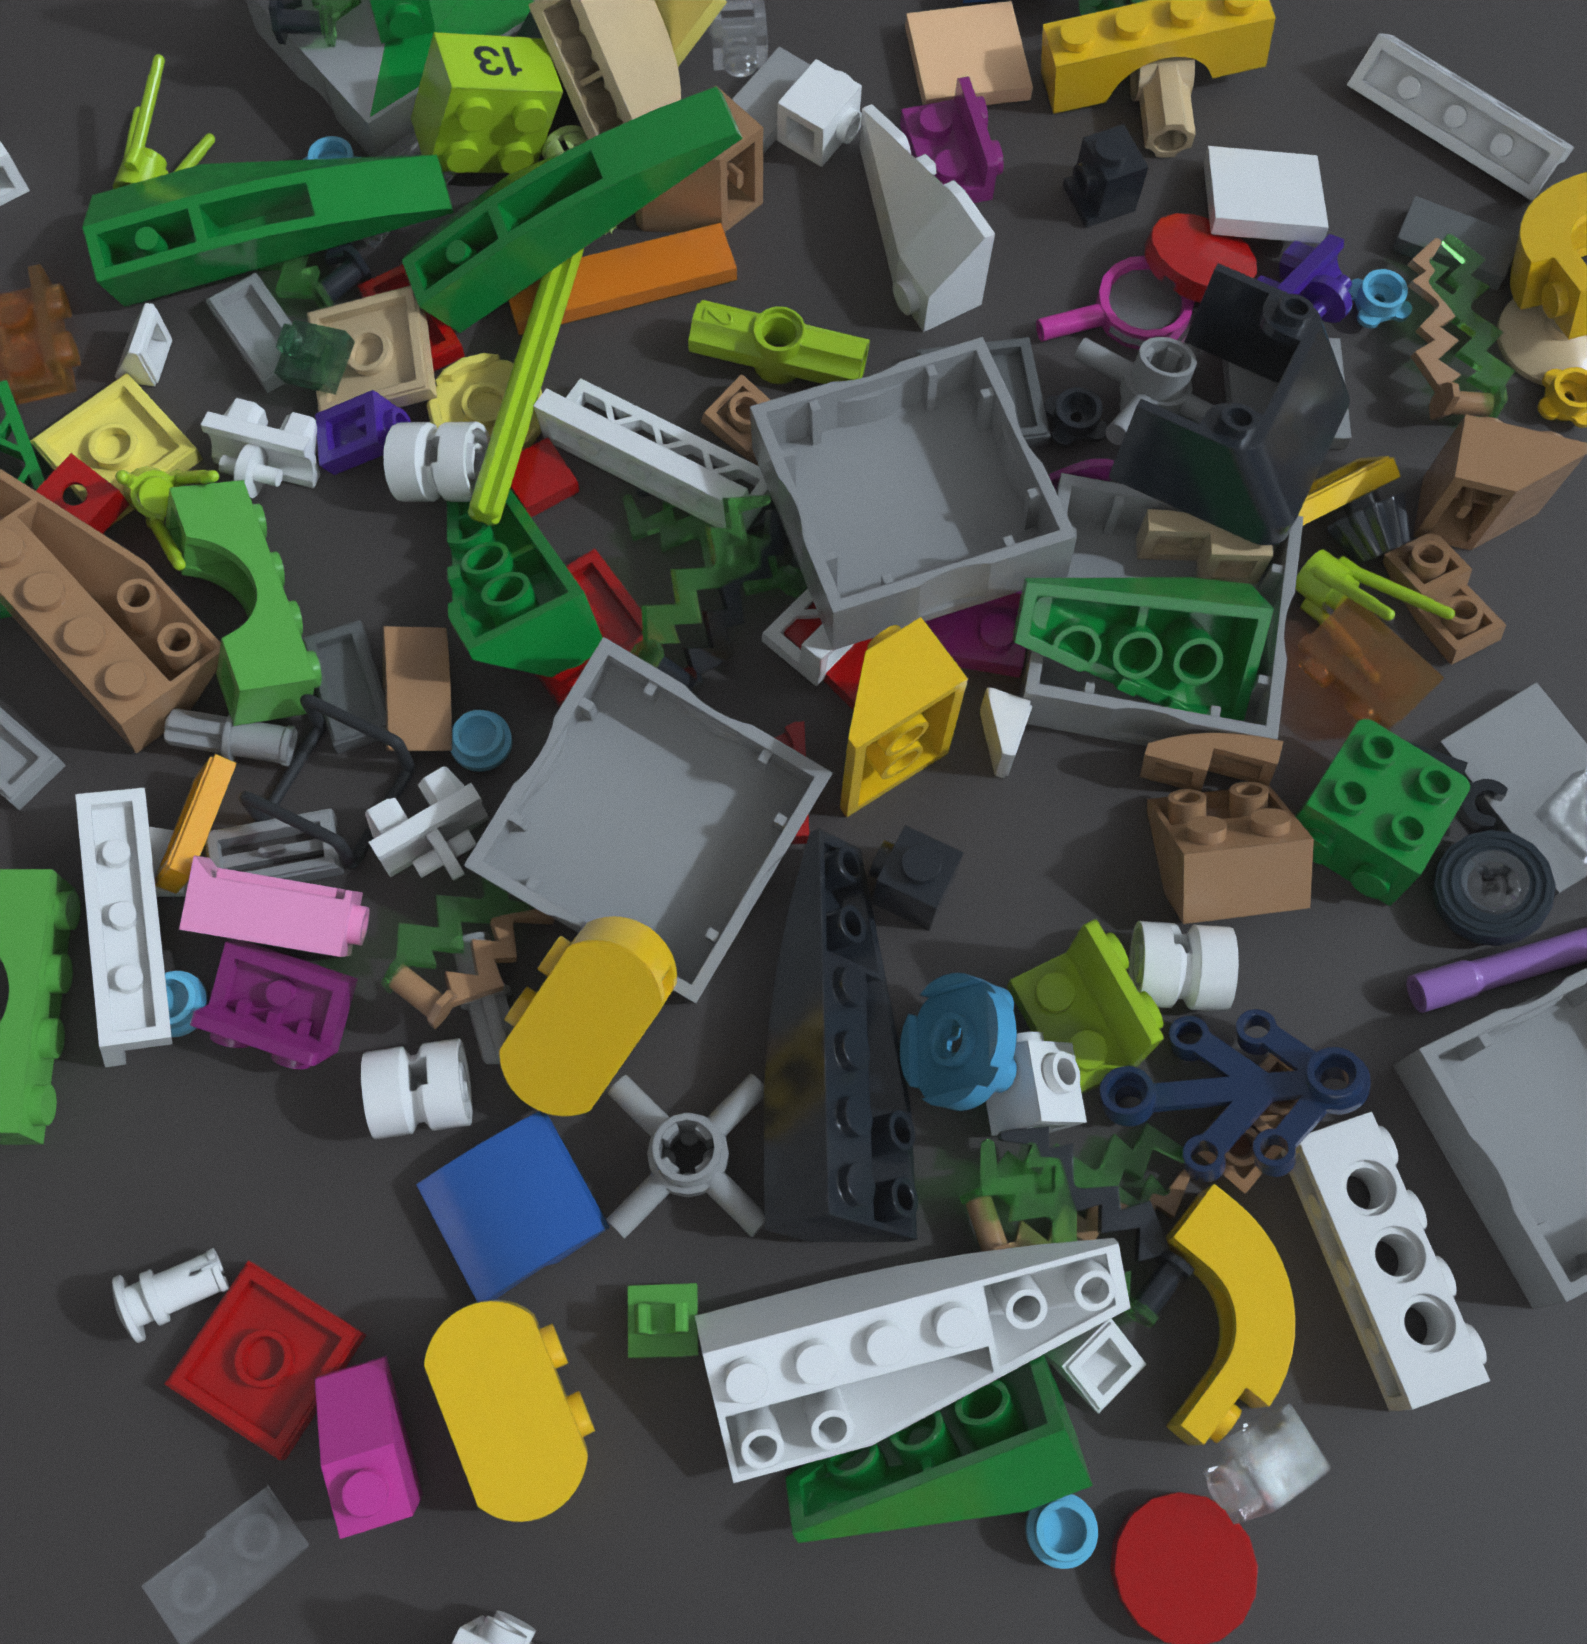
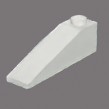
[859,104,995,332]

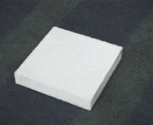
[1203,146,1329,244]

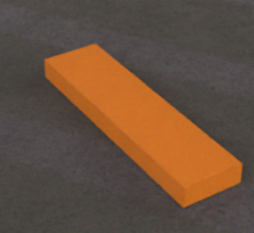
[508,223,737,335]

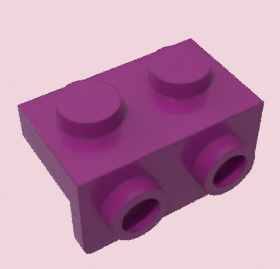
[190,939,358,1069]

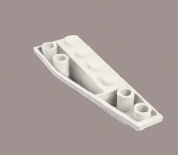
[695,1238,1131,1483]

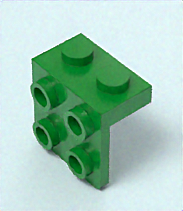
[1295,719,1470,906]

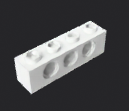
[1281,1112,1490,1412]

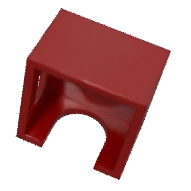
[36,453,129,534]

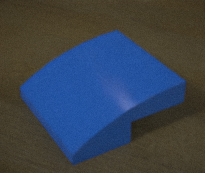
[416,1111,610,1302]

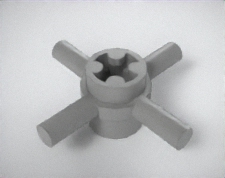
[1074,336,1214,445]
[606,1073,765,1239]

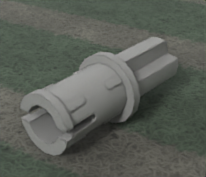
[164,708,297,766]
[450,932,514,1064]

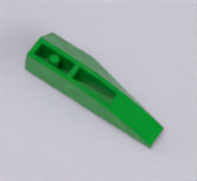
[402,86,743,333]
[82,155,454,307]

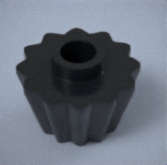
[1326,491,1411,564]

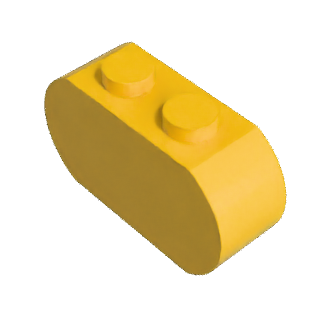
[499,916,677,1116]
[424,1299,595,1522]

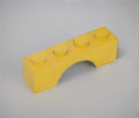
[1041,0,1276,114]

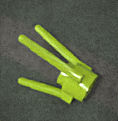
[112,54,215,189]
[115,466,219,571]
[1295,549,1455,684]

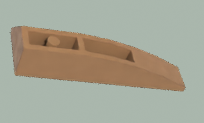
[0,469,221,753]

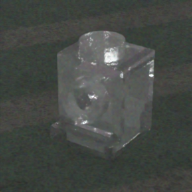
[709,0,768,77]
[1202,1403,1331,1524]

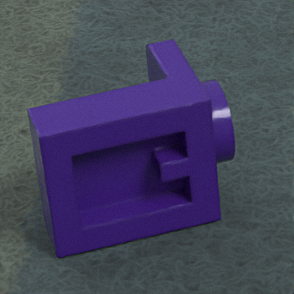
[315,390,411,475]

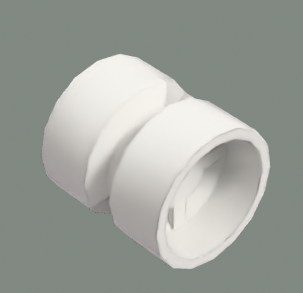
[384,421,490,502]
[1129,921,1239,1012]
[361,1038,473,1139]

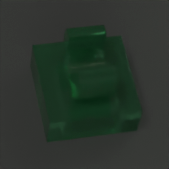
[274,320,355,395]

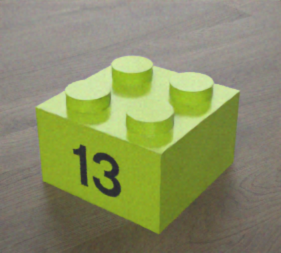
[410,32,563,174]

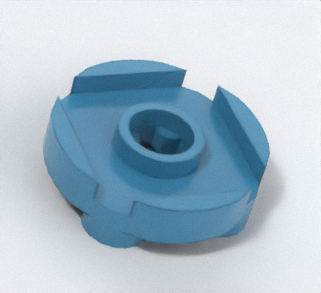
[900,973,1017,1111]

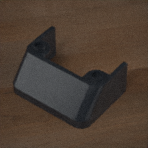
[1108,263,1350,545]

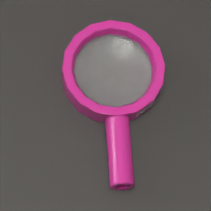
[1036,256,1195,350]

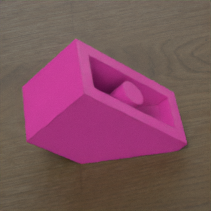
[315,1355,423,1539]

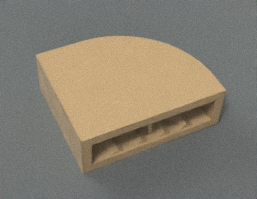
[528,0,681,140]

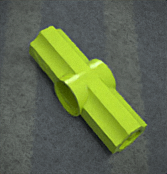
[688,300,870,384]

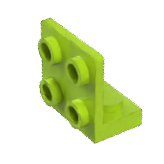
[1007,919,1164,1094]

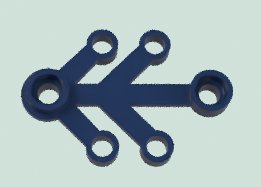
[1100,1009,1371,1182]

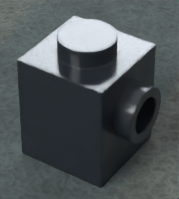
[869,825,964,931]

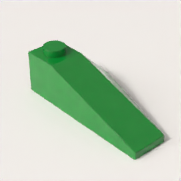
[785,1354,1093,1543]

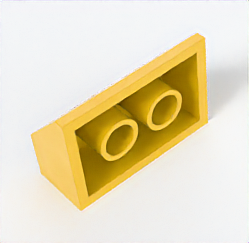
[840,617,968,817]

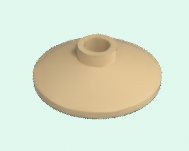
[1496,298,1587,386]

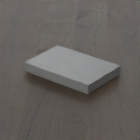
[1433,682,1587,897]

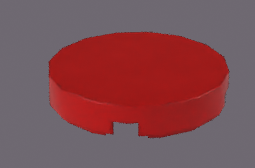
[1144,213,1257,303]
[1110,1492,1258,1644]

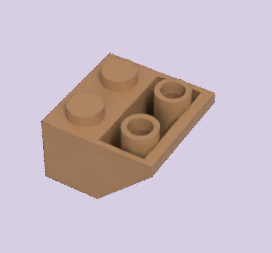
[635,85,763,233]
[1413,414,1587,550]
[1147,782,1314,924]

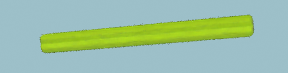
[468,248,584,525]

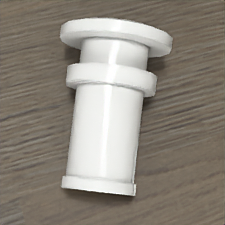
[112,1248,230,1343]

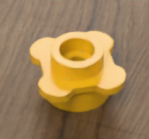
[1537,367,1587,428]

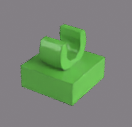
[628,1283,699,1359]

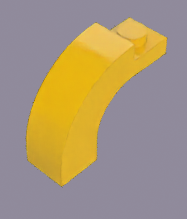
[1510,172,1587,340]
[1165,1184,1295,1446]

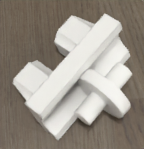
[201,398,321,498]
[365,767,490,881]

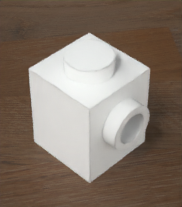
[777,59,862,167]
[986,1032,1087,1136]

